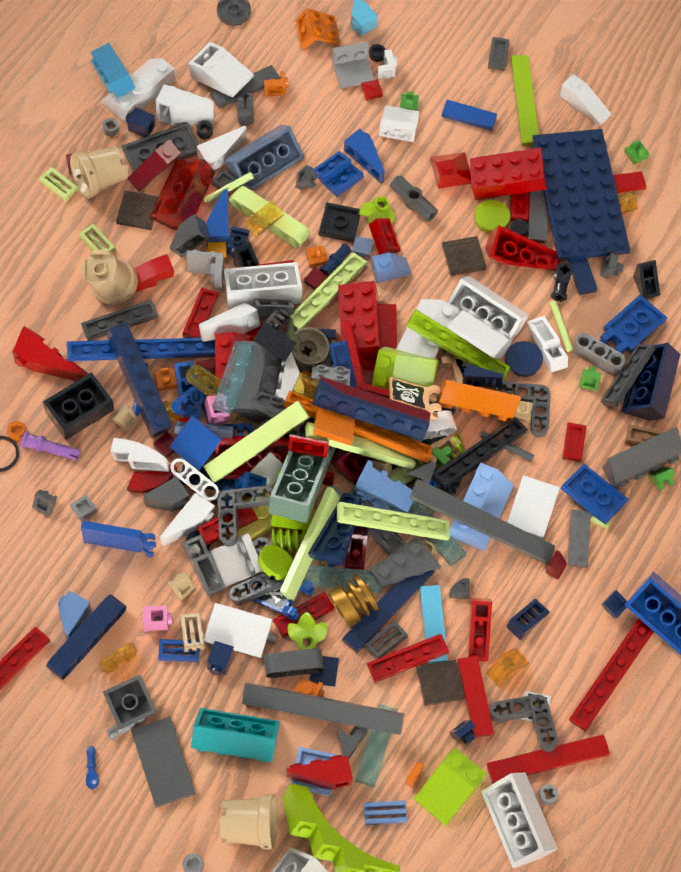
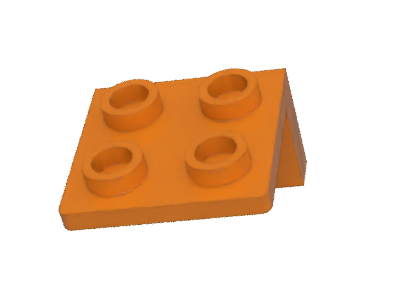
[296,8,340,49]

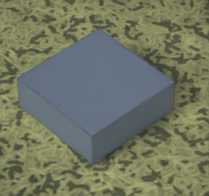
[352,236,374,258]

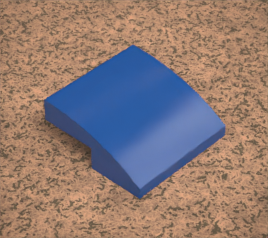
[313,151,364,197]
[170,415,222,471]

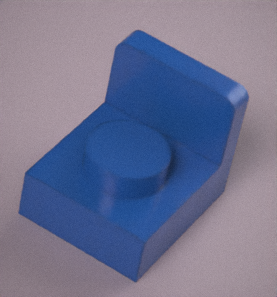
[234,471,267,497]

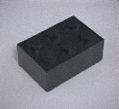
[43,372,114,440]

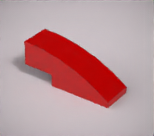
[134,254,174,293]

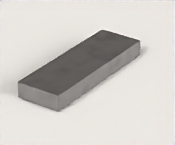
[567,510,591,568]

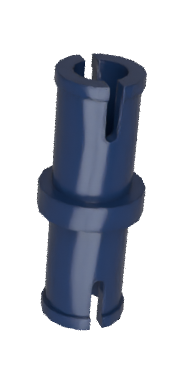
[320,244,352,276]

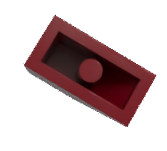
[345,526,368,572]

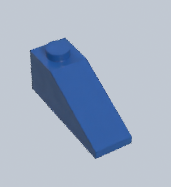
[344,128,385,183]
[206,189,229,246]
[173,361,202,418]

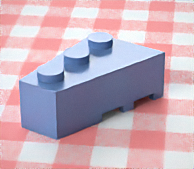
[352,460,414,513]

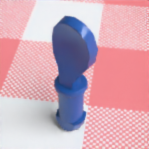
[86,746,99,789]

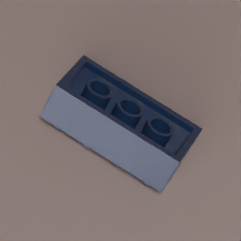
[621,343,681,420]

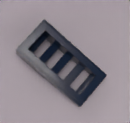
[462,364,504,387]
[507,598,550,640]

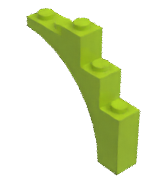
[281,783,401,872]

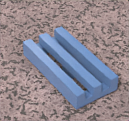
[364,801,407,825]

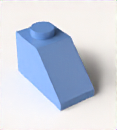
[371,252,411,283]
[58,591,91,640]

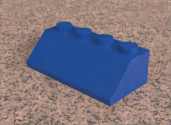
[625,571,681,655]

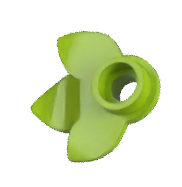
[359,196,395,224]
[288,612,328,650]

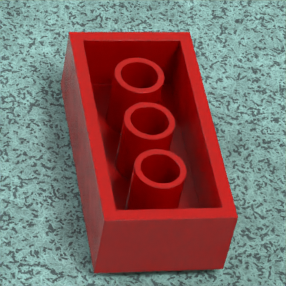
[469,148,546,200]
[338,281,382,359]

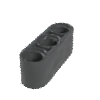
[264,648,324,678]

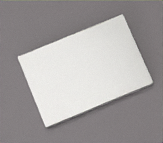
[508,475,560,540]
[204,603,273,659]

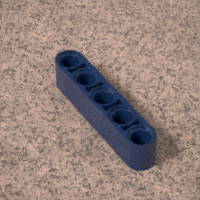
[46,594,127,680]

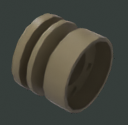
[292,327,329,373]

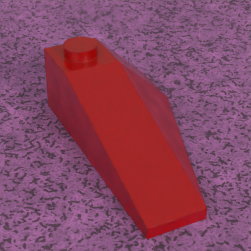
[485,225,560,271]
[12,326,88,381]

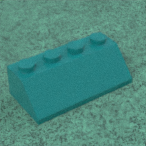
[191,707,280,762]

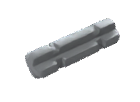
[106,718,145,740]

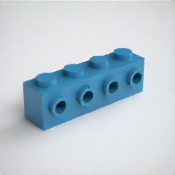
[90,43,136,98]

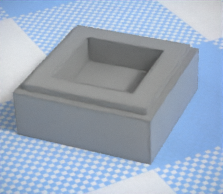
[70,494,97,522]

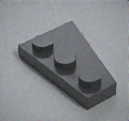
[250,391,315,432]
[369,537,441,587]

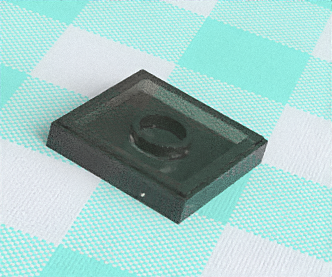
[116,190,160,230]
[442,236,486,276]
[416,659,464,706]

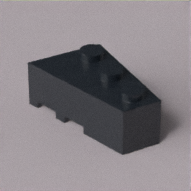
[253,308,297,361]

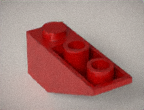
[286,755,353,790]

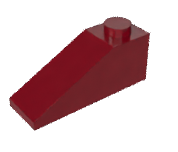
[127,140,181,192]

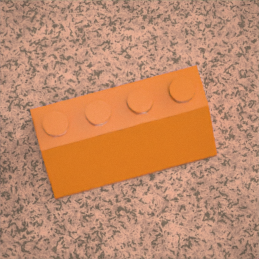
[437,380,521,421]

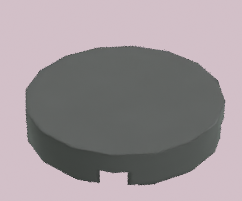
[217,0,251,26]

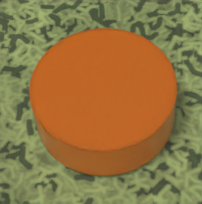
[7,421,27,441]

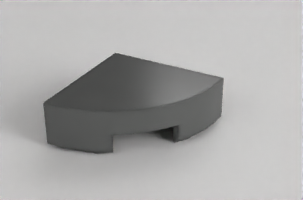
[449,578,469,599]

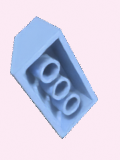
[450,462,514,551]

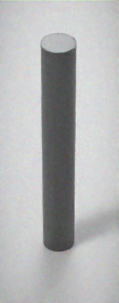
[480,431,535,462]

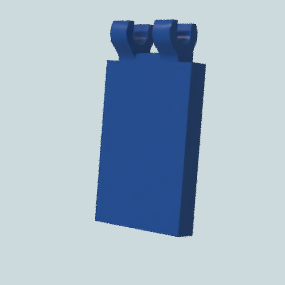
[599,295,668,354]
[81,520,157,558]

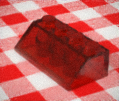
[149,159,215,230]

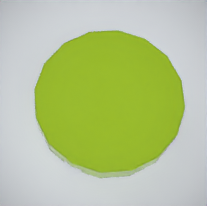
[474,200,510,233]
[258,545,293,580]

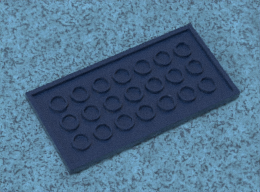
[532,129,630,261]

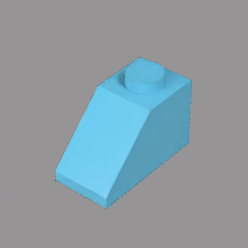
[350,0,378,36]

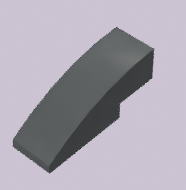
[181,534,226,596]

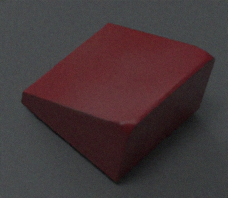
[546,550,567,579]

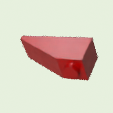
[468,597,492,662]

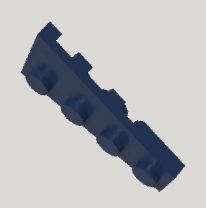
[308,493,362,566]

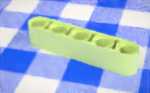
[229,186,311,248]

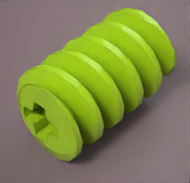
[272,528,306,553]

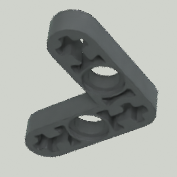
[495,381,550,438]
[218,486,273,547]
[229,537,284,605]
[490,694,558,752]

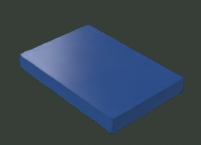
[560,464,629,525]

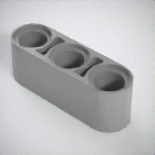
[573,333,625,375]

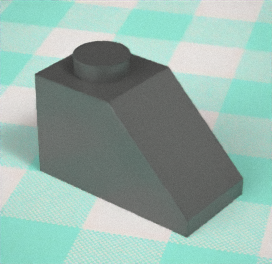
[170,214,210,257]
[143,477,189,512]

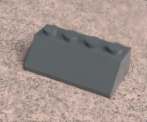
[226,341,282,423]
[602,427,681,488]

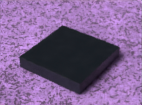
[319,202,361,243]

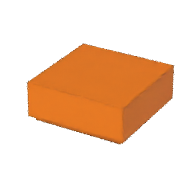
[405,761,424,787]

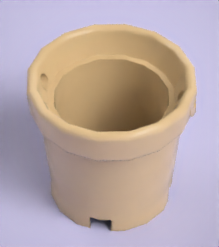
[70,146,128,199]
[81,250,138,306]
[220,794,277,850]

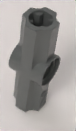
[390,175,438,222]

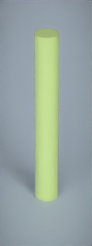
[203,172,254,204]
[550,301,573,352]

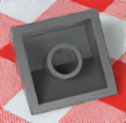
[102,675,157,729]

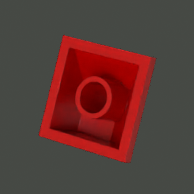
[430,152,471,189]

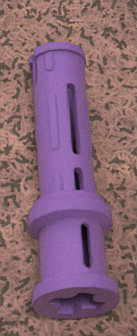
[21,431,81,461]

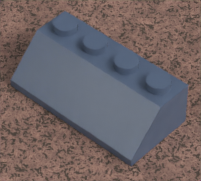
[223,124,305,191]

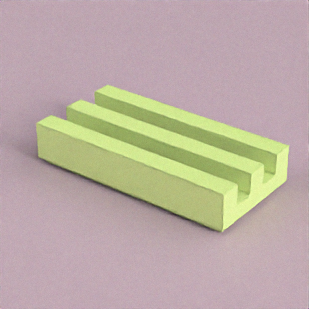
[39,167,78,202]
[79,224,116,253]

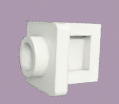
[377,49,397,79]

